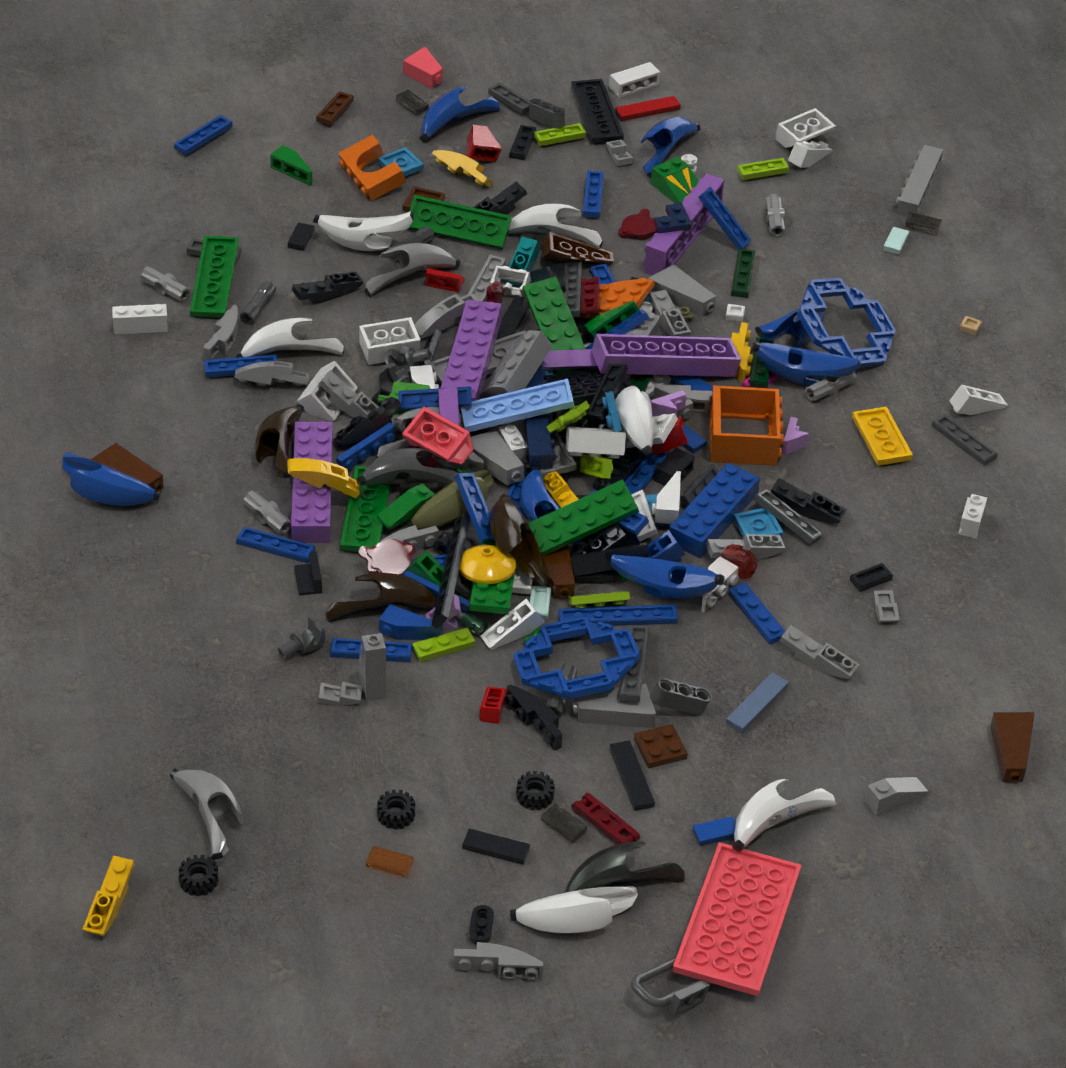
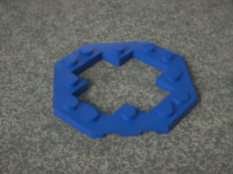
[797,278,896,368]
[513,617,640,699]

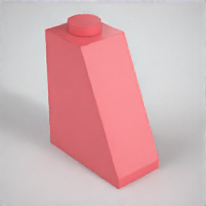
[403,47,443,88]

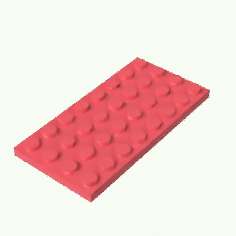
[672,842,802,997]

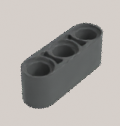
[528,99,565,128]
[650,678,712,715]

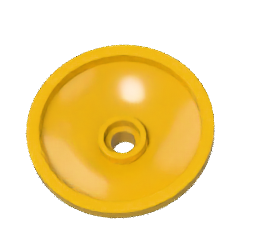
[459,545,516,584]

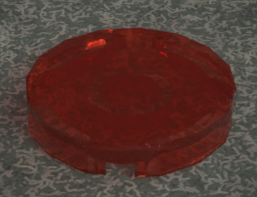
[721,544,758,579]

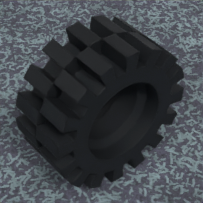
[516,771,555,811]
[377,789,415,830]
[179,855,219,896]

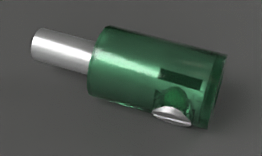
[456,611,488,636]

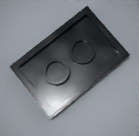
[530,262,566,292]

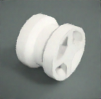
[681,154,697,173]

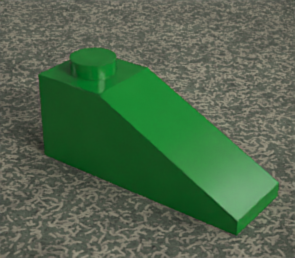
[270,145,312,186]
[584,301,639,340]
[377,483,435,529]
[405,551,464,597]

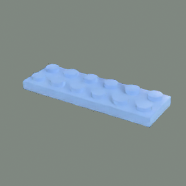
[460,379,575,432]

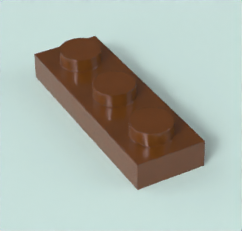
[316,91,354,126]

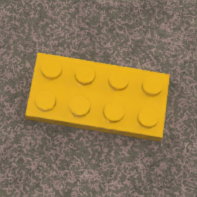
[852,406,913,466]

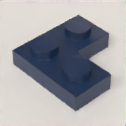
[654,203,692,234]

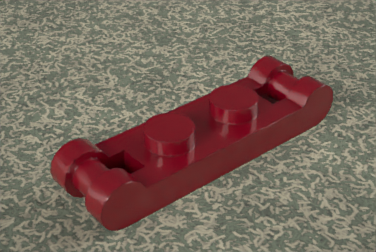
[580,276,600,316]
[571,793,640,844]

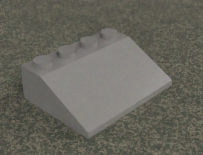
[480,330,553,398]

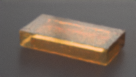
[366,846,414,877]

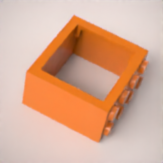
[710,385,784,466]

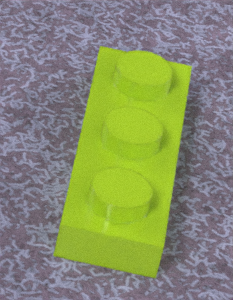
[534,123,586,146]
[737,158,789,180]
[579,453,613,479]
[568,591,630,608]
[412,627,475,662]

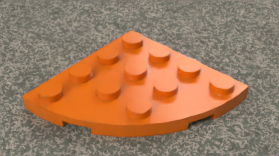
[577,278,655,319]

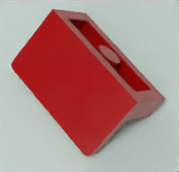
[426,269,464,293]
[652,416,688,455]

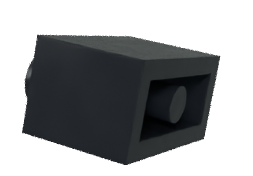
[654,447,695,486]

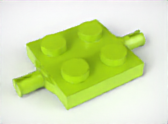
[547,401,590,433]

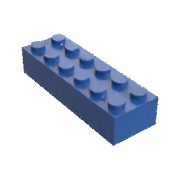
[669,463,760,558]

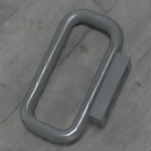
[631,957,710,1016]

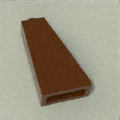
[90,443,164,491]
[543,545,575,599]
[990,712,1034,782]

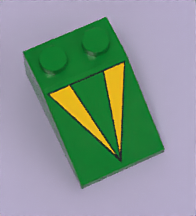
[651,157,699,203]

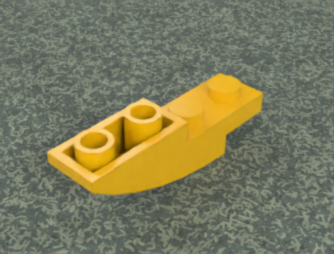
[432,150,493,188]
[731,322,753,383]
[287,458,360,498]
[543,471,579,508]
[82,856,135,936]

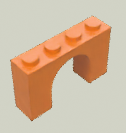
[338,134,406,201]

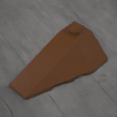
[542,232,614,264]

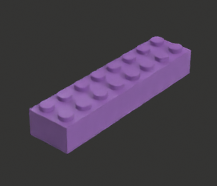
[643,173,725,276]
[441,300,502,413]
[591,334,741,377]
[291,421,333,543]

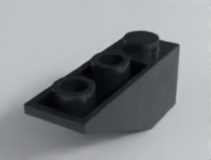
[570,522,633,558]

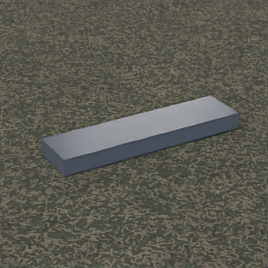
[726,672,789,733]

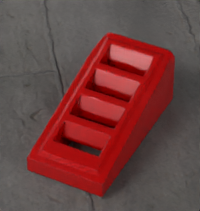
[479,686,507,724]

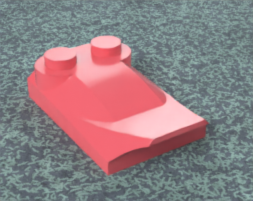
[402,407,474,465]

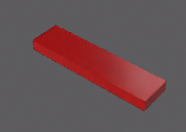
[615,96,681,121]

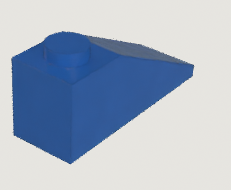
[648,530,685,562]
[379,604,443,640]

